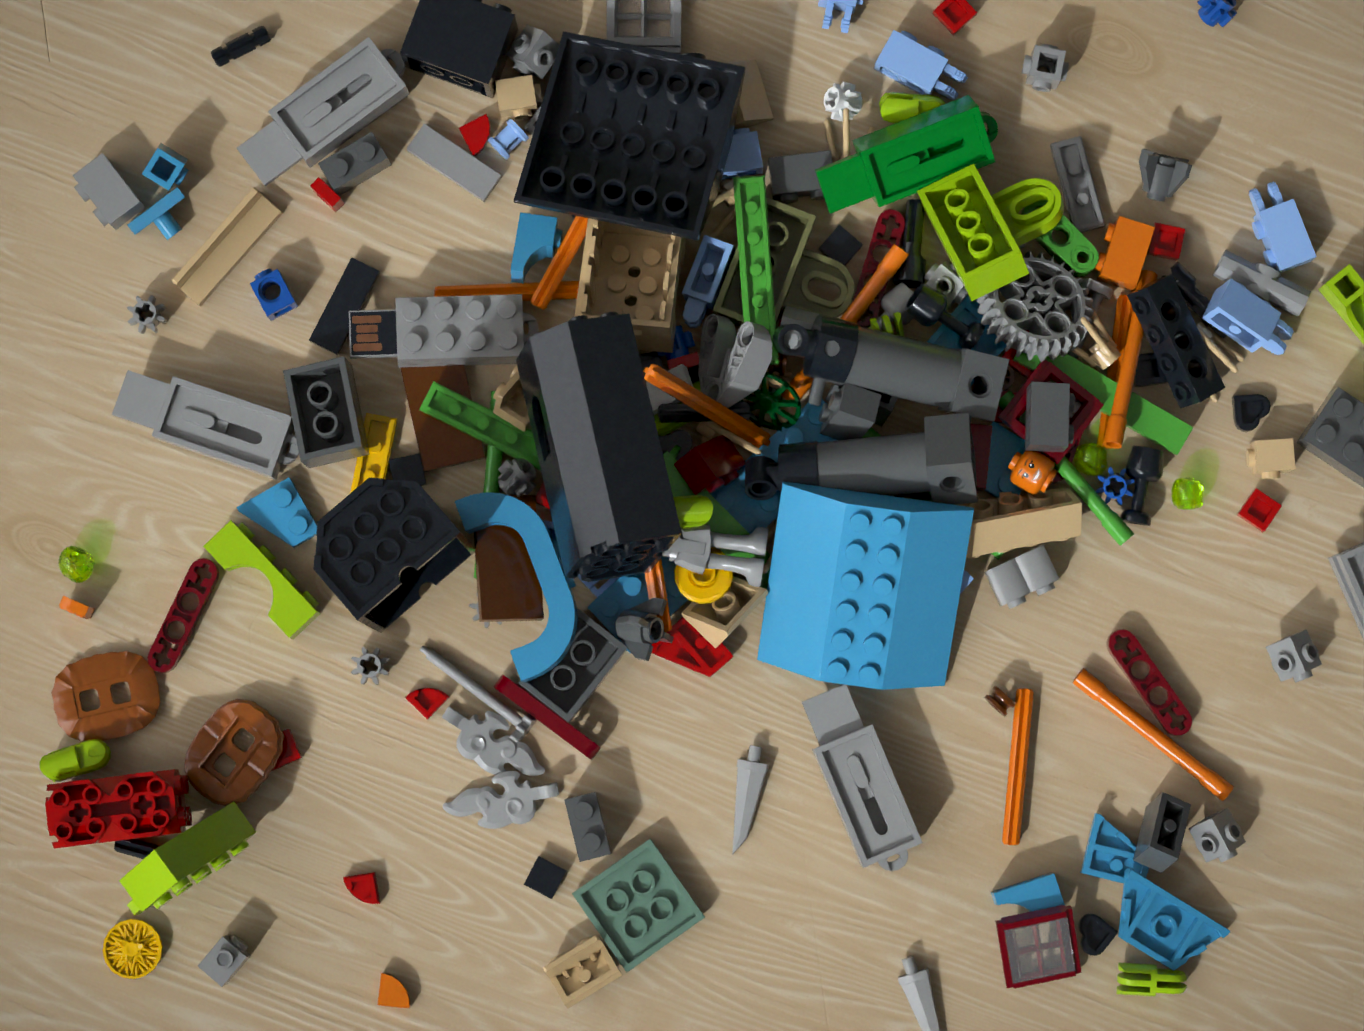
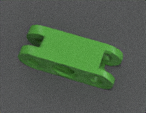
[1021,200,1099,278]

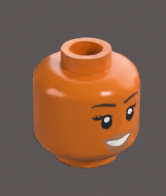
[1008,451,1057,495]

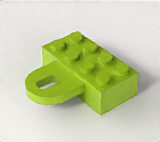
[917,163,1064,301]
[119,802,256,916]

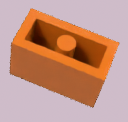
[1094,216,1155,291]

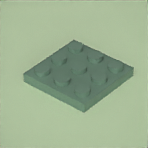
[572,839,705,973]

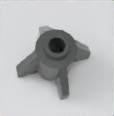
[1139,149,1192,202]
[615,598,674,661]

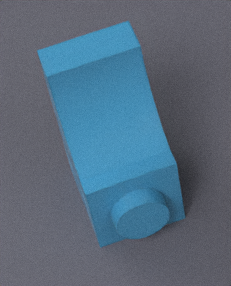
[511,212,563,284]
[991,873,1065,924]

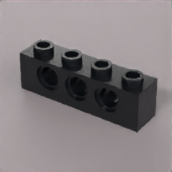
[1127,274,1225,409]

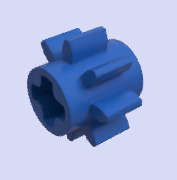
[1197,0,1237,27]
[657,325,695,360]
[1096,466,1135,505]

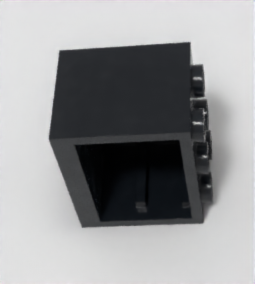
[400,0,518,98]

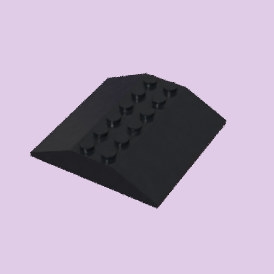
[514,31,746,240]

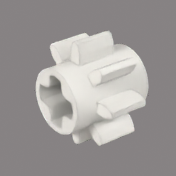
[824,81,863,122]

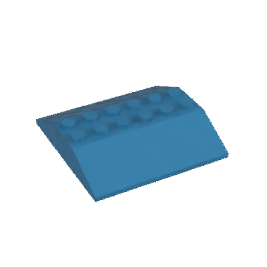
[757,481,974,690]

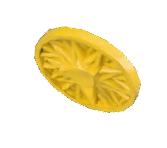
[674,547,733,604]
[102,919,163,979]

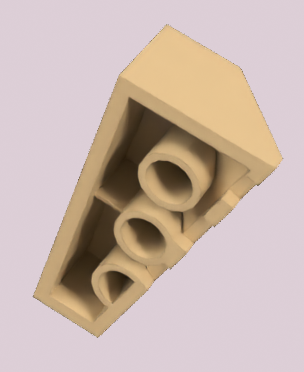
[957,488,1082,559]

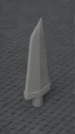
[732,745,769,855]
[898,956,941,1031]

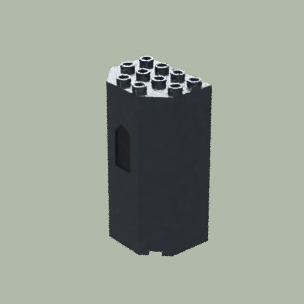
[516,311,682,582]
[313,478,475,633]

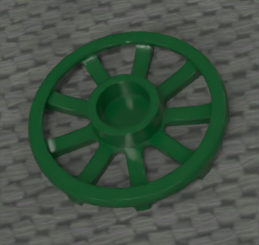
[739,372,801,432]

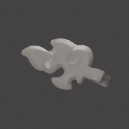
[442,706,545,776]
[443,771,559,829]

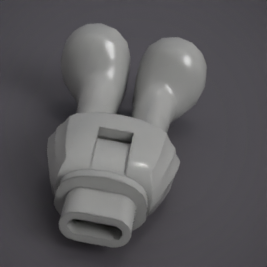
[662,524,768,587]

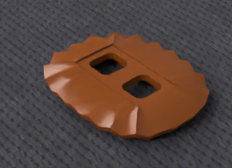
[51,651,160,742]
[184,699,284,806]

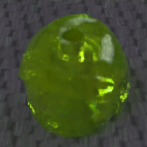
[1075,443,1108,476]
[1171,477,1204,510]
[58,546,95,583]

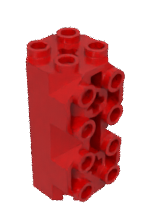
[45,769,192,849]

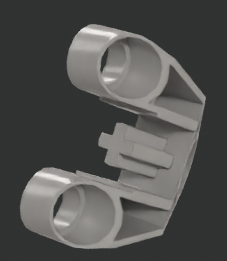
[698,314,772,408]

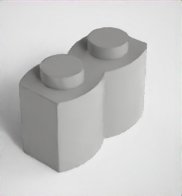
[984,545,1059,609]

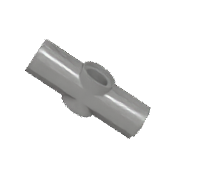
[1213,250,1311,316]

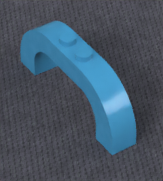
[455,492,578,682]

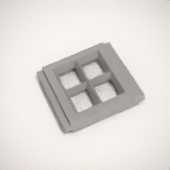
[607,0,681,54]

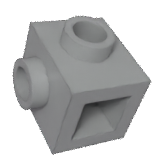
[506,25,559,79]
[1022,44,1069,92]
[924,260,968,311]
[1266,629,1322,683]
[1188,808,1246,863]

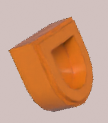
[59,596,95,619]

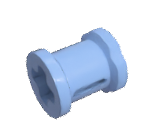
[488,119,529,160]

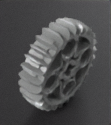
[977,251,1094,362]

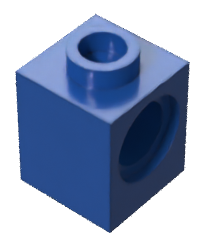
[250,269,299,321]

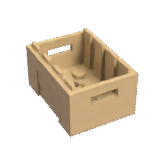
[575,218,687,353]

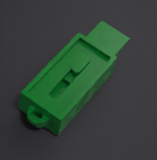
[815,95,998,214]

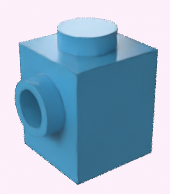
[142,143,189,191]

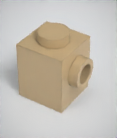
[495,75,543,119]
[1246,438,1296,480]

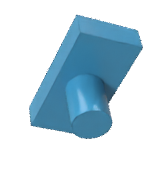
[127,187,185,240]

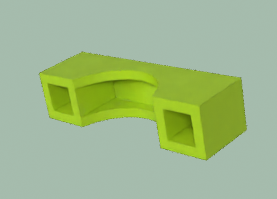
[1318,264,1364,345]
[203,520,321,639]

